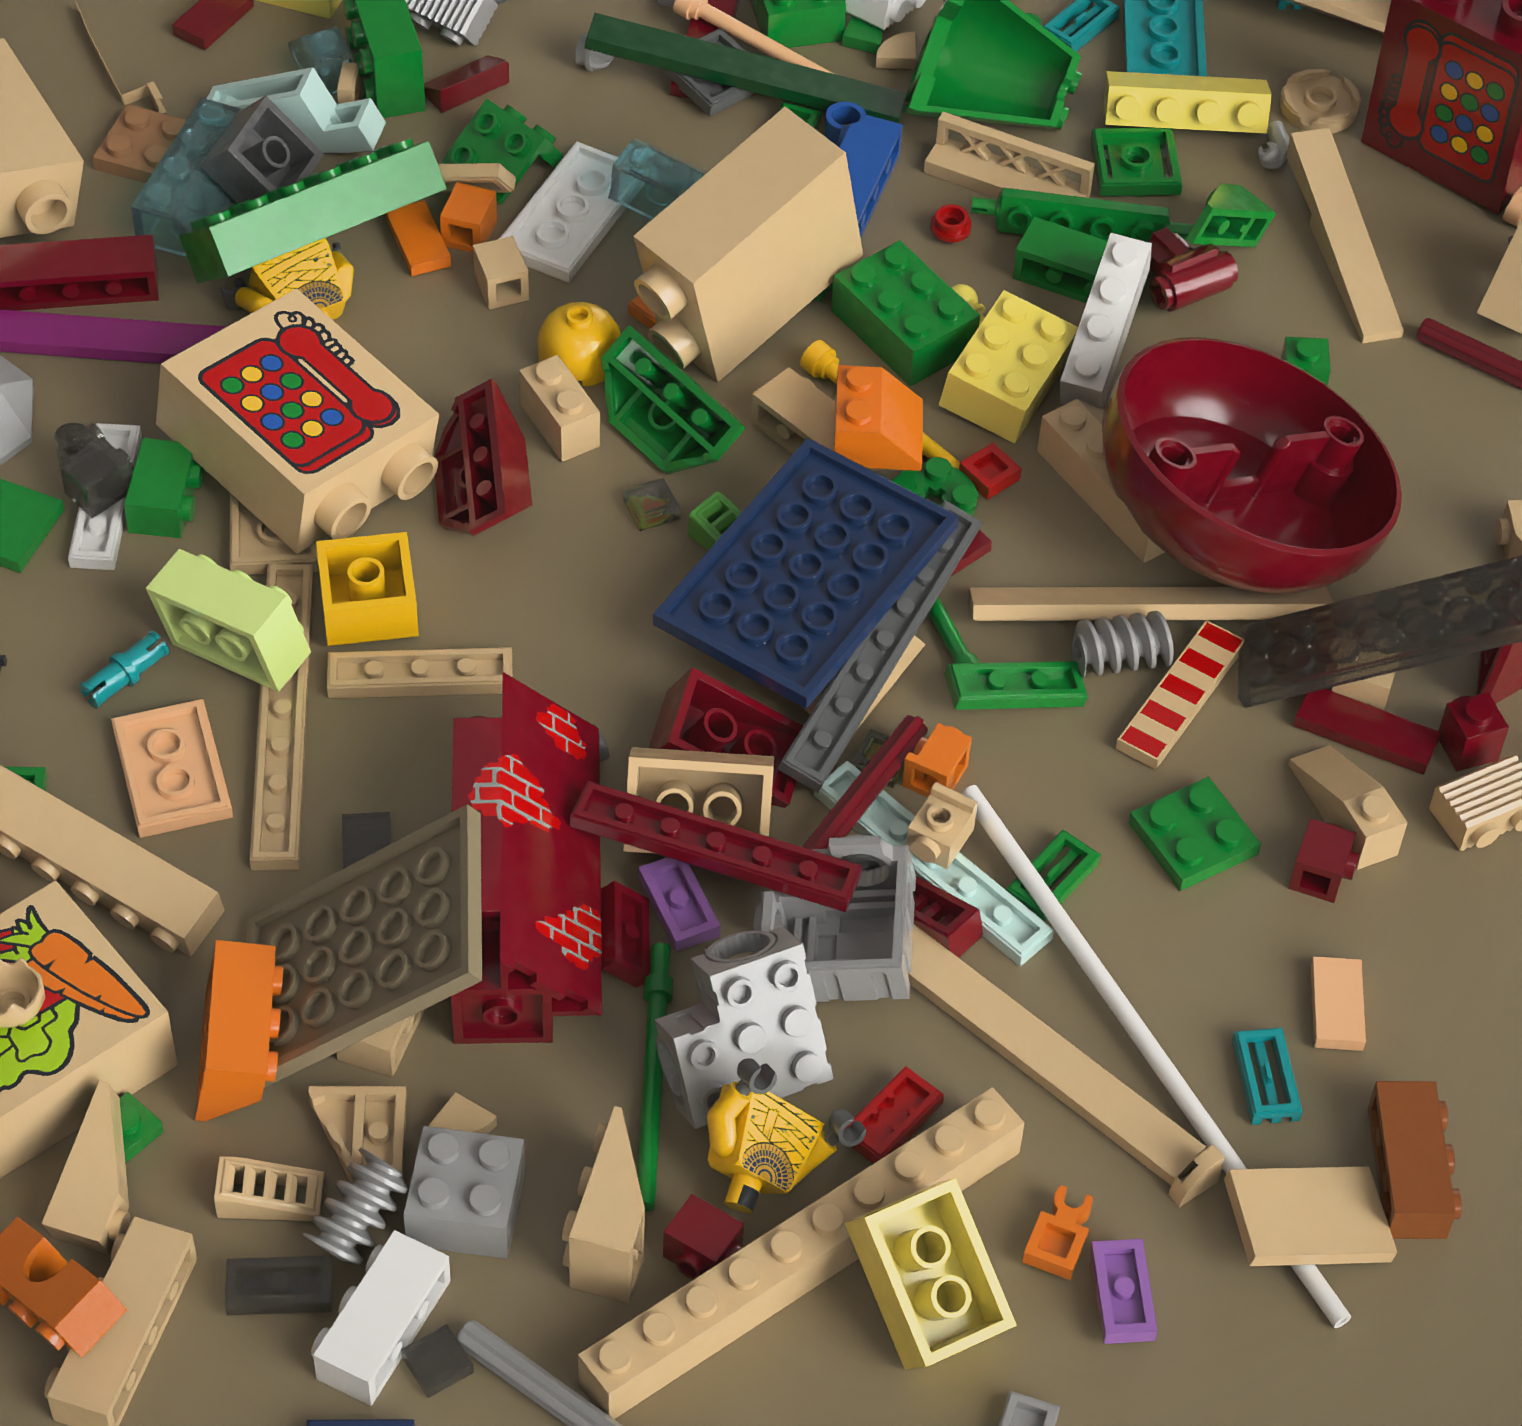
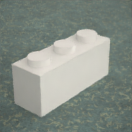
[311,1230,451,1406]

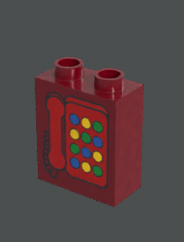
[1361,0,1522,214]

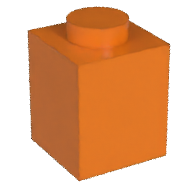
[440,182,497,253]

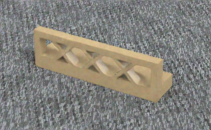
[924,112,1095,199]

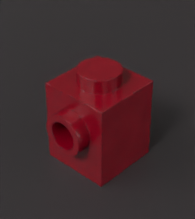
[1438,692,1509,772]
[1288,818,1360,903]
[663,1194,745,1280]

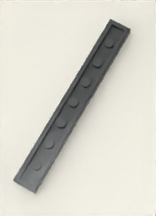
[778,500,983,793]

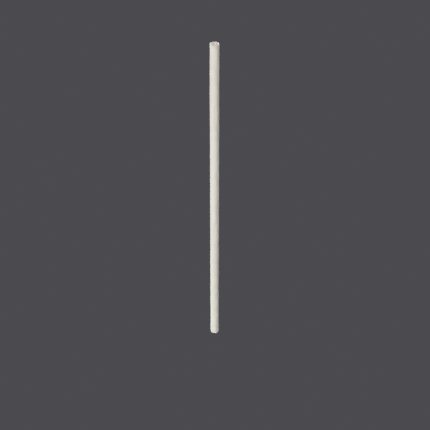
[962,785,1351,1328]

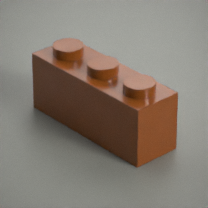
[1368,1081,1462,1239]

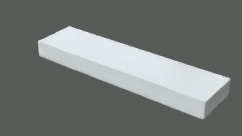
[68,423,142,570]

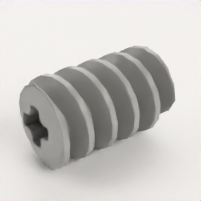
[1072,610,1174,678]
[302,1147,409,1265]

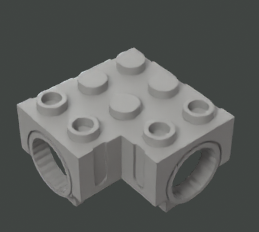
[754,835,916,1002]
[655,926,834,1129]

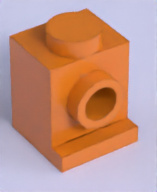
[902,723,972,797]

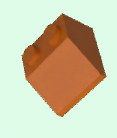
[833,365,923,471]

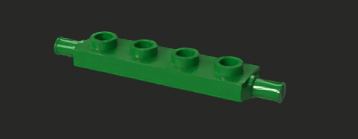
[971,187,1195,242]

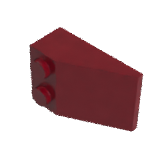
[649,667,803,808]

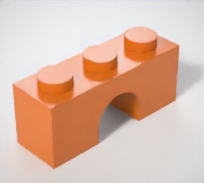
[0,1216,127,1358]

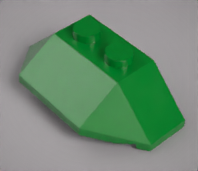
[601,325,746,474]

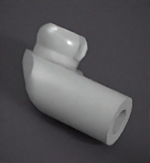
[1257,121,1290,169]

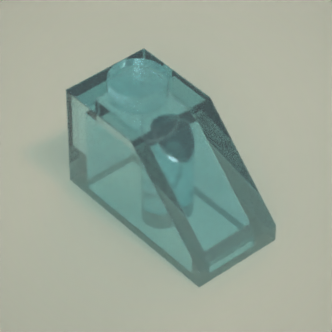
[288,27,353,95]

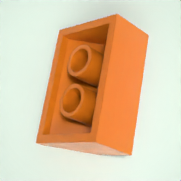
[195,940,284,1122]

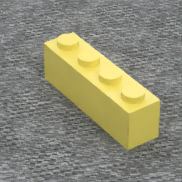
[1103,71,1272,134]

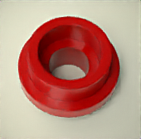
[930,204,972,243]

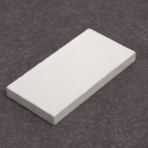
[499,141,648,283]

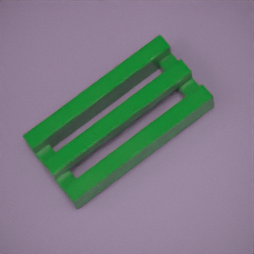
[1006,829,1101,922]

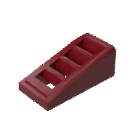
[913,876,983,958]

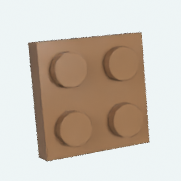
[92,104,204,190]

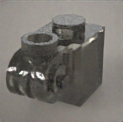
[54,423,134,518]

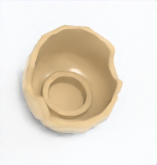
[0,958,45,1028]

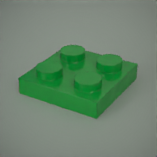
[1128,776,1261,891]

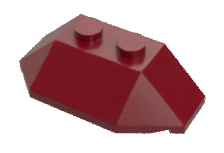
[434,379,533,536]

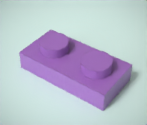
[638,857,721,952]
[1090,1239,1158,1344]

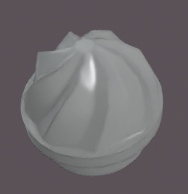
[576,33,615,72]

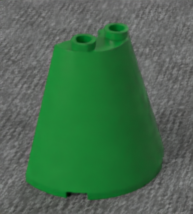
[903,0,1082,130]

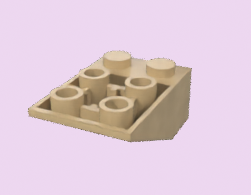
[562,1106,645,1303]

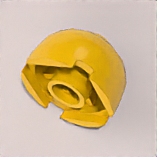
[537,302,621,387]

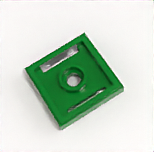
[1091,128,1183,197]

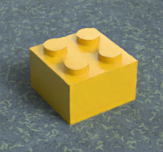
[316,532,419,646]

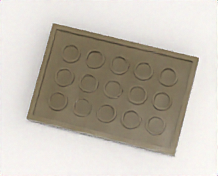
[246,804,482,1088]

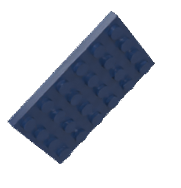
[653,438,958,709]

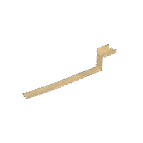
[75,1,167,114]

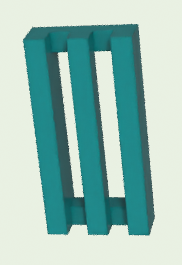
[1043,0,1120,52]
[1232,1027,1303,1125]

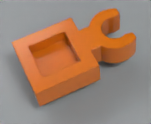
[1022,1185,1093,1280]

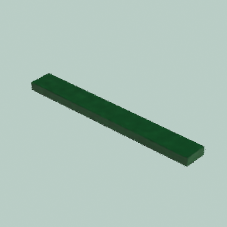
[584,13,906,123]

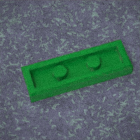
[944,661,1088,710]

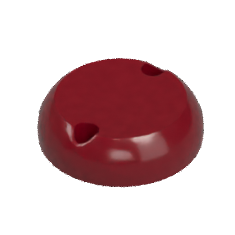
[1102,337,1402,594]

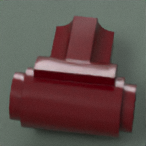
[1148,227,1238,312]

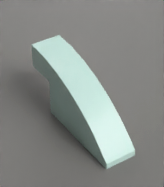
[199,67,386,153]

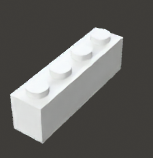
[1060,233,1152,409]

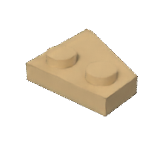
[308,1086,407,1183]

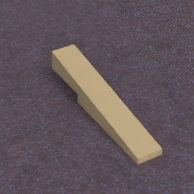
[1286,128,1404,343]

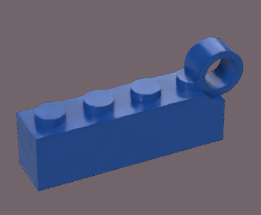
[825,101,903,238]

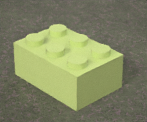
[146,549,311,692]

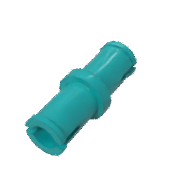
[79,630,170,709]

